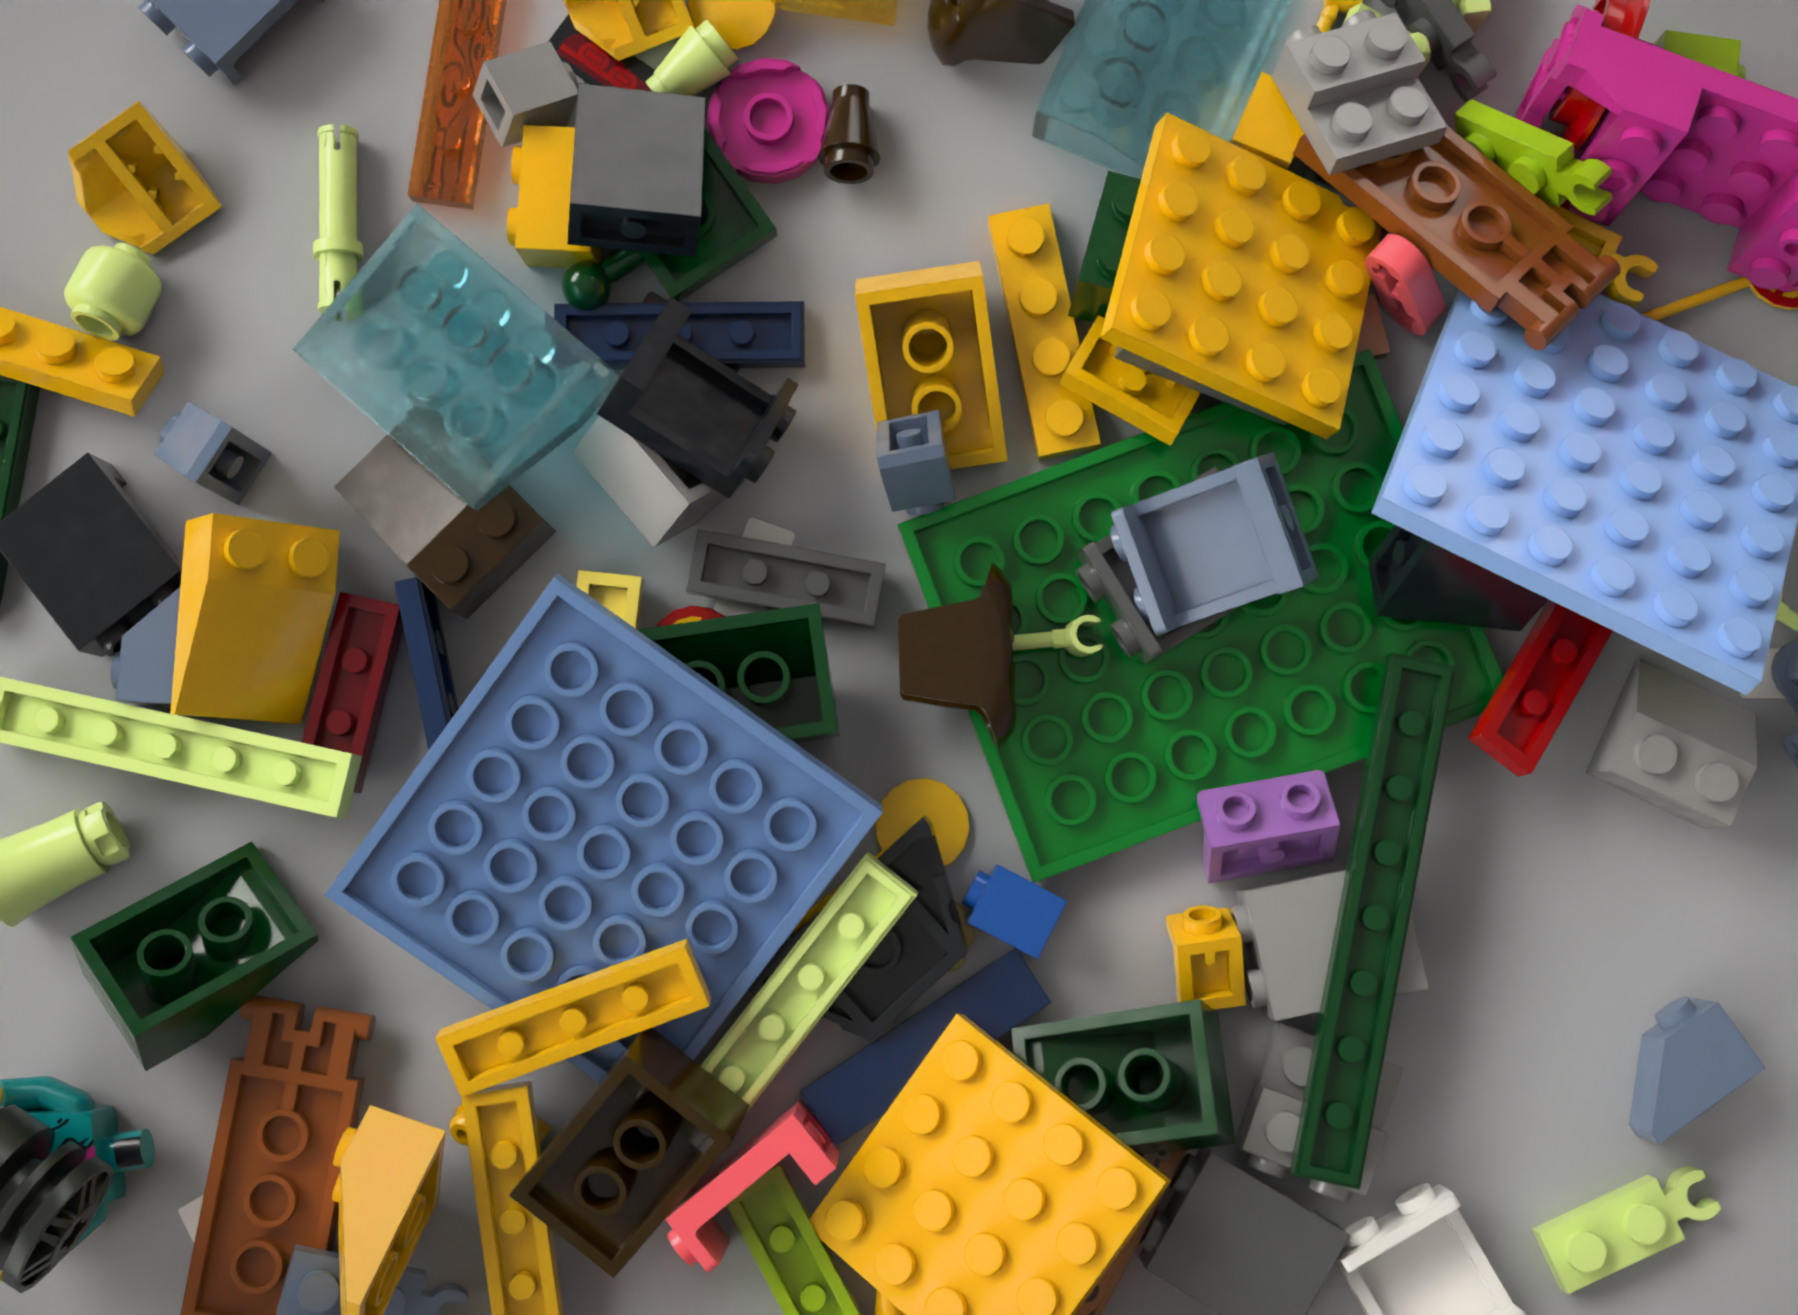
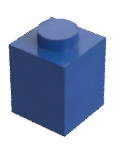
[961,864,1067,959]

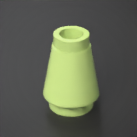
[645,19,739,96]

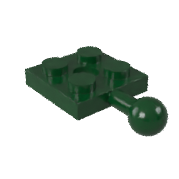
[562,128,777,311]

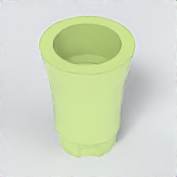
[0,801,131,927]

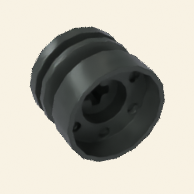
[0,1104,114,1293]

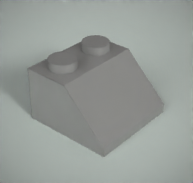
[572,416,748,548]
[1585,659,1757,828]

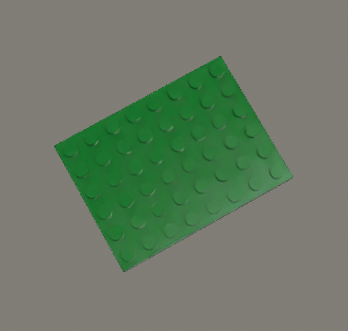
[898,349,1503,883]

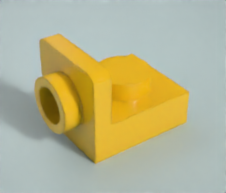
[1166,905,1246,1010]

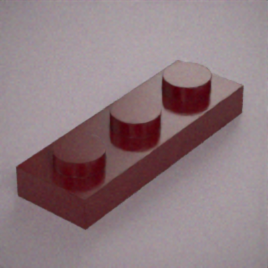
[301,592,403,793]

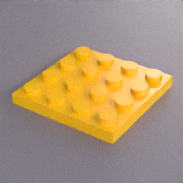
[1100,112,1382,439]
[809,1014,1171,1315]

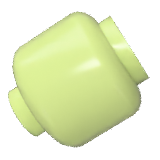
[64,243,162,340]

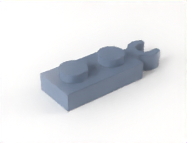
[276,1244,468,1315]

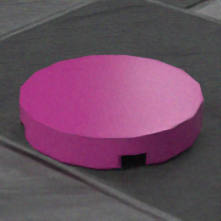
[707,58,830,184]

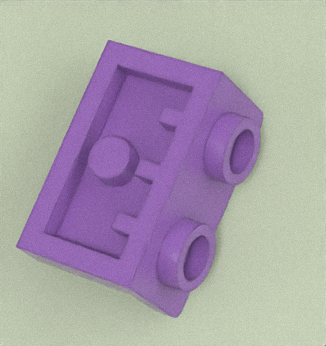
[1197,770,1340,884]

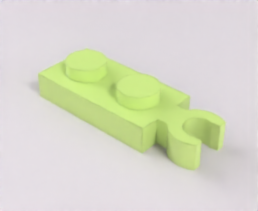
[1532,1166,1721,1294]

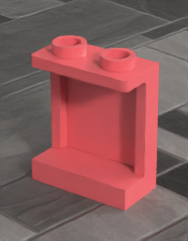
[666,1099,841,1273]

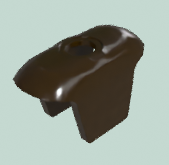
[927,0,1075,66]
[898,562,1016,751]

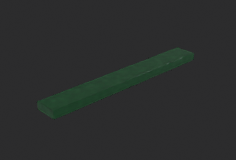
[1290,653,1456,1190]

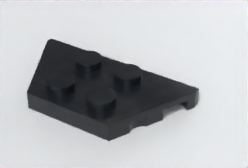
[747,815,969,1041]

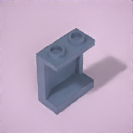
[138,0,325,85]
[1111,452,1319,636]

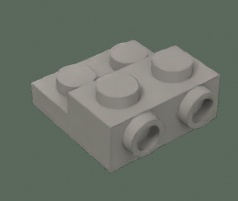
[1272,10,1448,175]
[1235,1021,1403,1202]

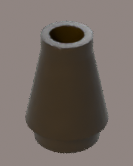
[818,84,880,184]

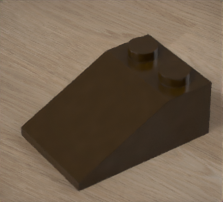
[334,399,556,619]
[509,1028,750,1278]

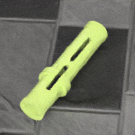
[313,124,364,317]

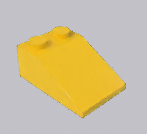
[855,261,1008,469]
[170,513,340,724]
[332,1105,446,1315]

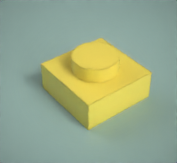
[577,570,645,630]

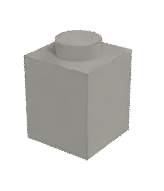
[472,41,578,148]

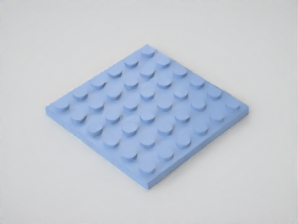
[1371,288,1798,695]

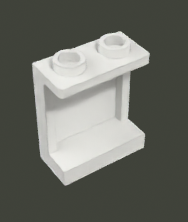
[1336,1183,1526,1315]

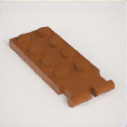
[1293,127,1621,351]
[180,995,376,1315]

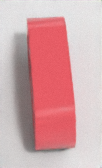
[1365,234,1447,336]

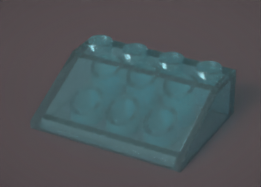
[1032,0,1291,179]
[293,203,620,511]

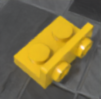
[1059,315,1201,446]

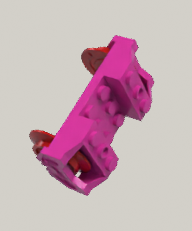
[1514,0,1798,292]

